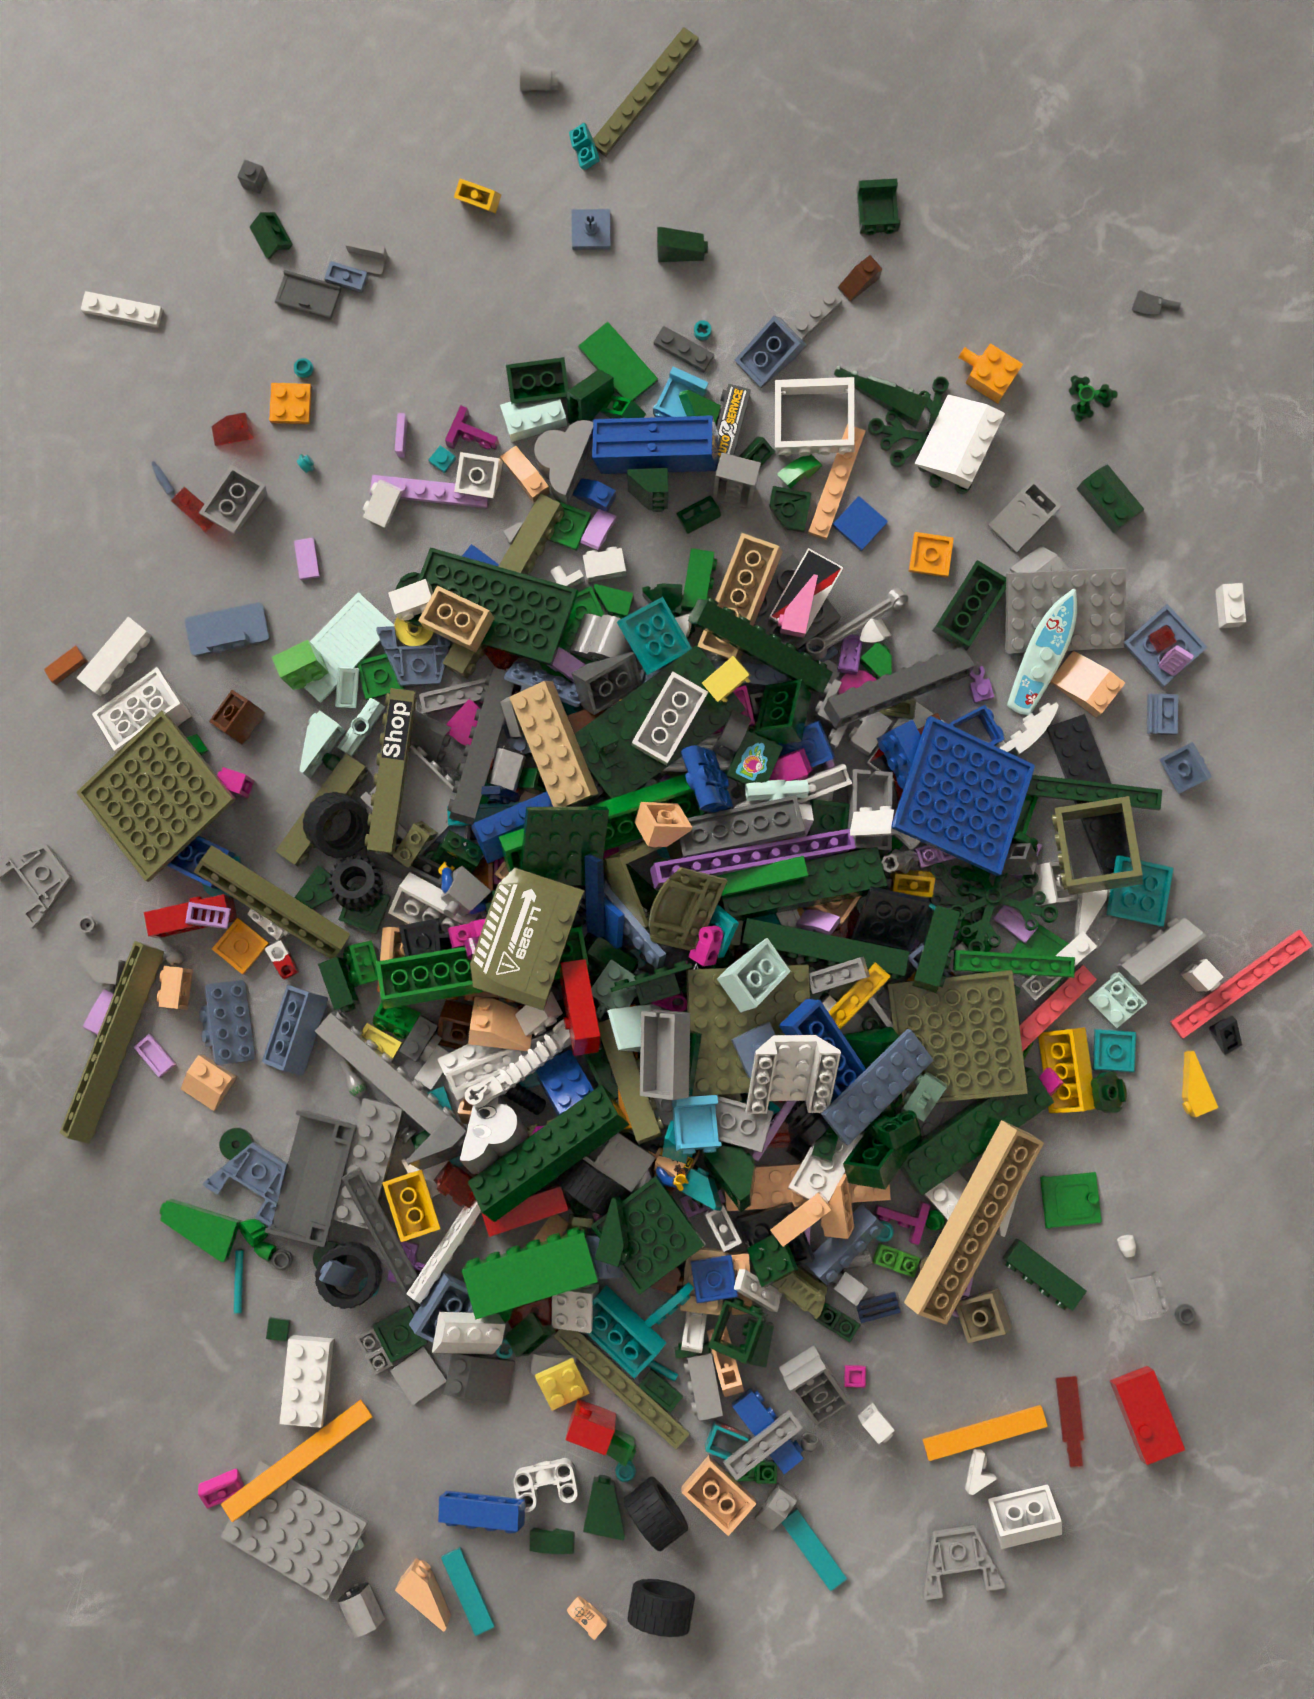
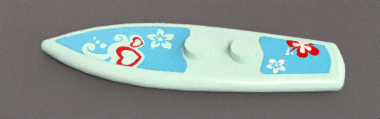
[1007,589,1077,715]

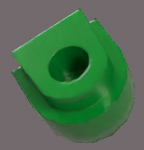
[238,1219,268,1247]

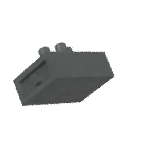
[409,711,452,763]

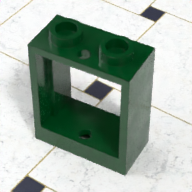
[430,830,483,873]
[318,957,360,1013]
[708,1297,768,1364]

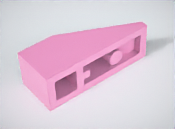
[778,574,818,638]

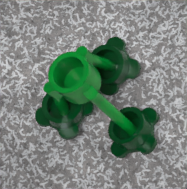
[1069,375,1118,422]

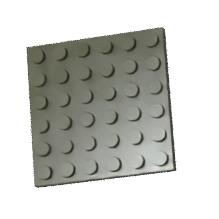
[76,710,236,882]
[686,965,810,1096]
[888,970,1028,1105]

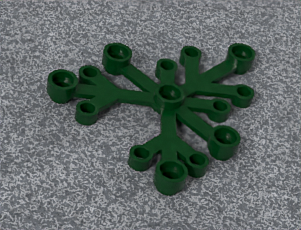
[868,376,972,494]
[950,865,1058,952]

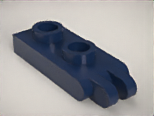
[481,786,520,805]

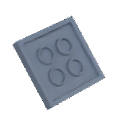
[1123,604,1207,687]

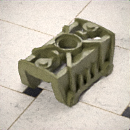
[772,1265,828,1319]

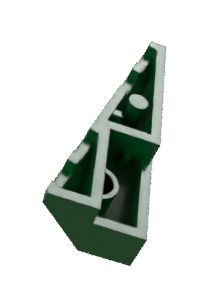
[834,365,931,428]

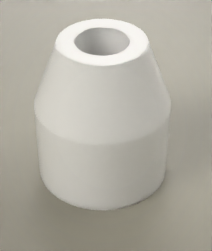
[1117,1235,1136,1257]

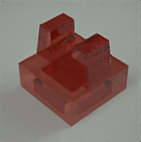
[1148,625,1177,653]

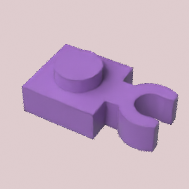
[969,666,994,703]

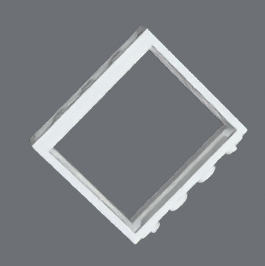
[775,377,855,457]

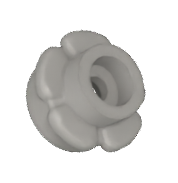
[78,915,98,934]

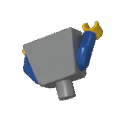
[438,862,492,918]

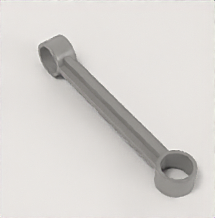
[806,587,909,661]

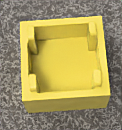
[702,656,752,702]

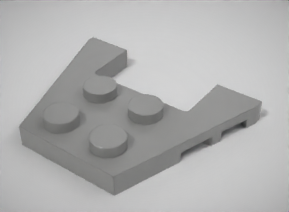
[0,845,72,929]
[923,1525,1005,1600]

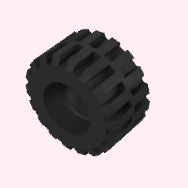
[328,856,383,911]

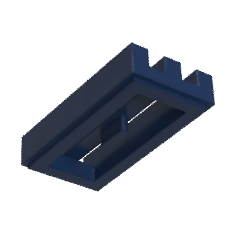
[856,1292,901,1323]

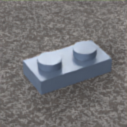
[324,261,368,293]

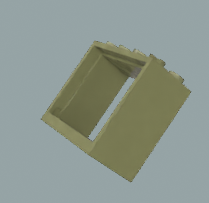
[1052,796,1143,895]
[603,839,683,930]

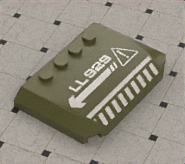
[470,868,585,1011]

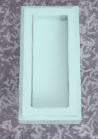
[335,667,359,708]

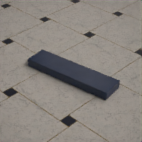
[585,854,605,938]

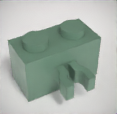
[902,1071,947,1122]

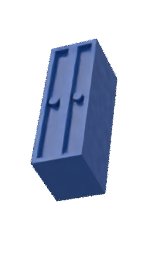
[592,416,718,474]

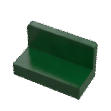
[250,212,293,259]
[505,1312,556,1357]

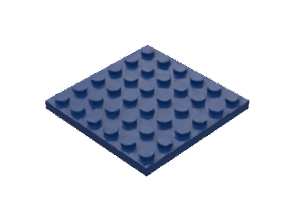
[892,716,1035,876]

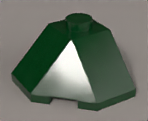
[642,583,682,617]

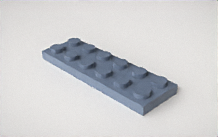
[821,1029,934,1145]

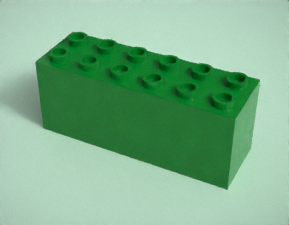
[462,1227,599,1320]

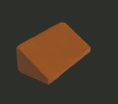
[44,645,88,685]

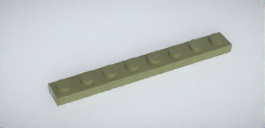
[593,27,699,157]
[553,1329,690,1449]

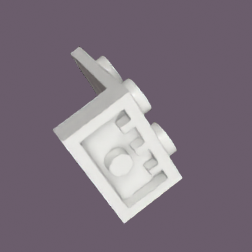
[552,1284,599,1333]

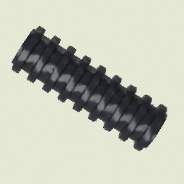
[503,1083,546,1115]

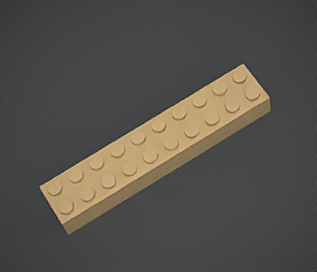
[904,1120,1044,1325]

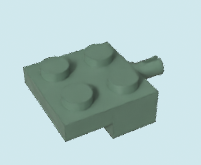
[591,960,637,1020]

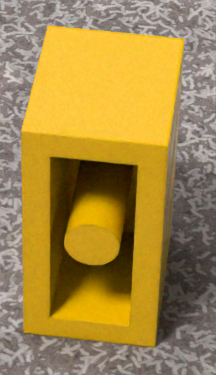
[454,178,501,214]
[890,870,935,897]

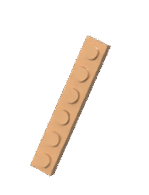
[808,424,866,540]

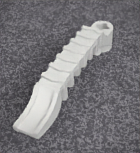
[465,1019,571,1108]

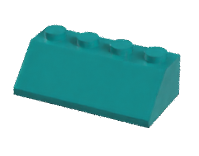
[587,1285,667,1378]

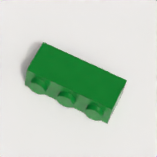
[681,548,717,612]

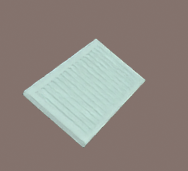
[304,592,394,703]

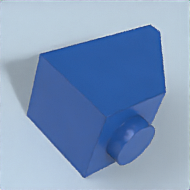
[572,478,616,512]

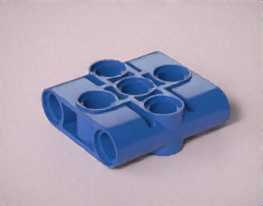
[681,745,734,813]

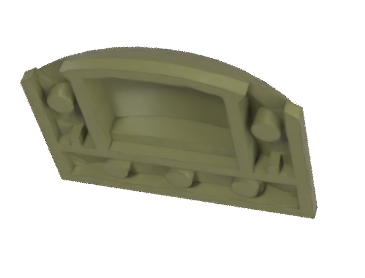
[649,867,727,951]

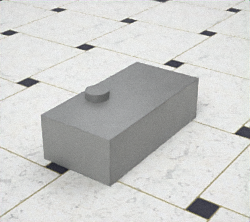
[713,453,761,509]

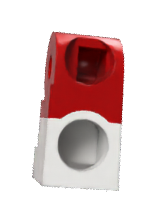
[264,939,299,980]

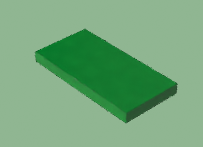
[578,321,658,401]

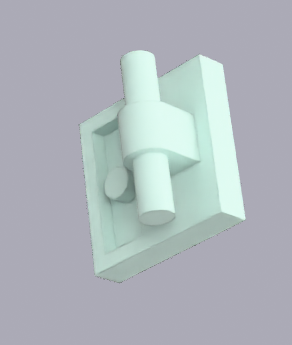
[1088,972,1148,1028]

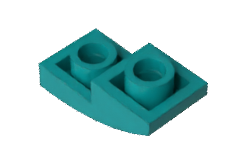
[569,123,600,171]

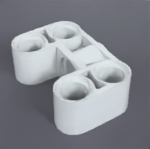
[514,1458,578,1512]

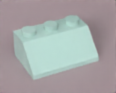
[500,398,567,442]

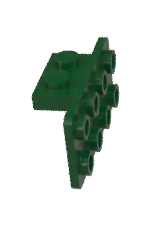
[610,961,694,1005]

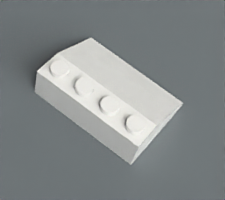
[914,395,1005,489]
[92,667,192,753]

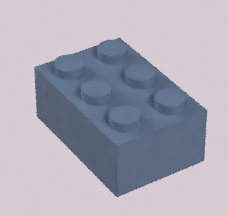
[409,1271,473,1343]

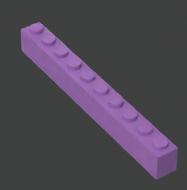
[650,829,856,889]

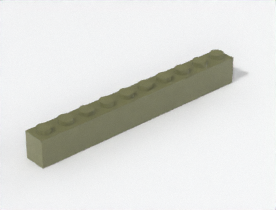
[443,493,564,679]
[59,941,164,1144]

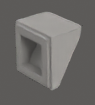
[504,522,522,545]

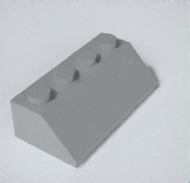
[1116,917,1206,985]

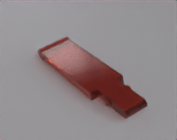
[1055,1376,1084,1467]

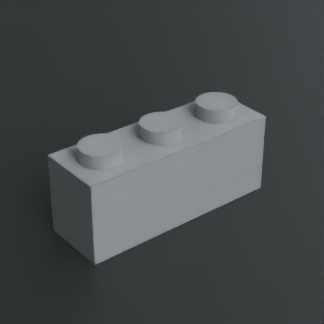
[684,1350,723,1421]

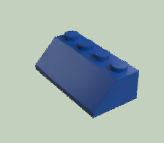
[471,791,553,863]

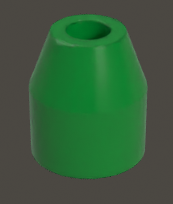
[254,1242,277,1261]

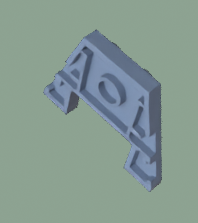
[376,626,451,686]
[202,1142,288,1227]

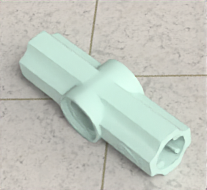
[338,698,385,757]
[745,780,809,801]

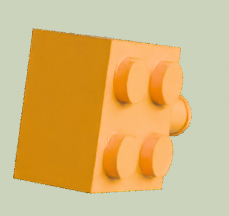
[958,343,1023,404]

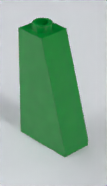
[159,1199,241,1263]

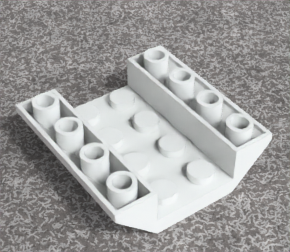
[746,1035,841,1114]

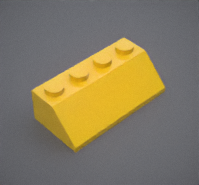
[1038,1027,1095,1113]

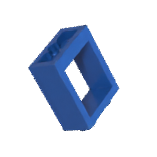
[949,705,1004,746]

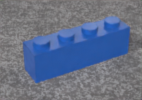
[732,1388,804,1474]
[438,1491,525,1533]

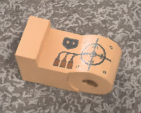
[567,1596,608,1640]

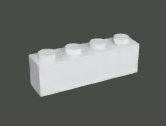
[77,617,152,696]

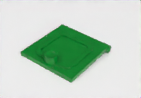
[1011,921,1069,992]
[1040,1172,1102,1229]

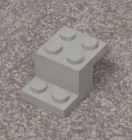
[812,679,848,753]

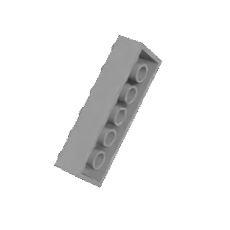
[332,1097,405,1229]

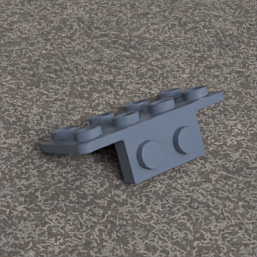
[185,602,269,656]
[504,662,581,707]
[199,980,255,1065]

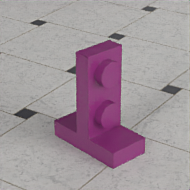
[445,405,499,450]
[874,1201,931,1245]

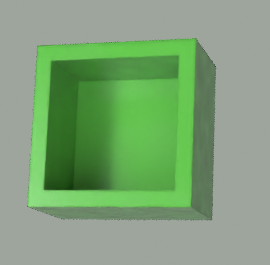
[272,640,329,690]

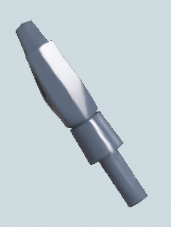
[151,461,180,505]

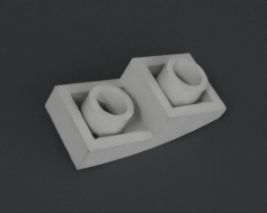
[355,1326,393,1375]
[530,1352,576,1374]

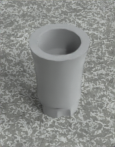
[520,63,559,91]

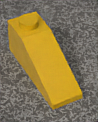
[1182,1051,1218,1117]

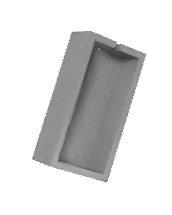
[847,769,893,856]
[640,1010,690,1100]

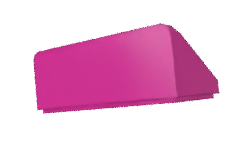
[198,1468,244,1509]

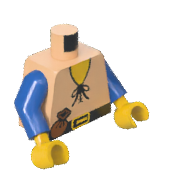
[648,1144,700,1191]

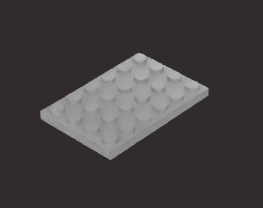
[1005,568,1126,653]
[221,1460,369,1600]

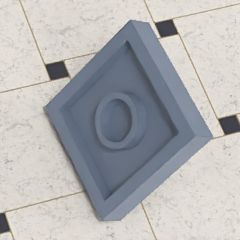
[571,209,611,250]
[1159,742,1212,794]
[731,1021,776,1078]

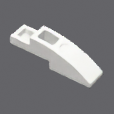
[995,702,1059,756]
[1021,931,1097,1001]

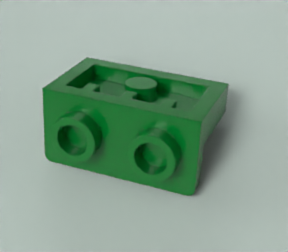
[343,940,378,987]
[372,1001,421,1039]

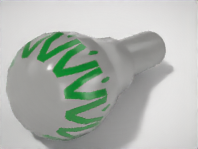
[340,1060,366,1097]

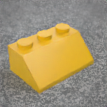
[382,1169,441,1242]

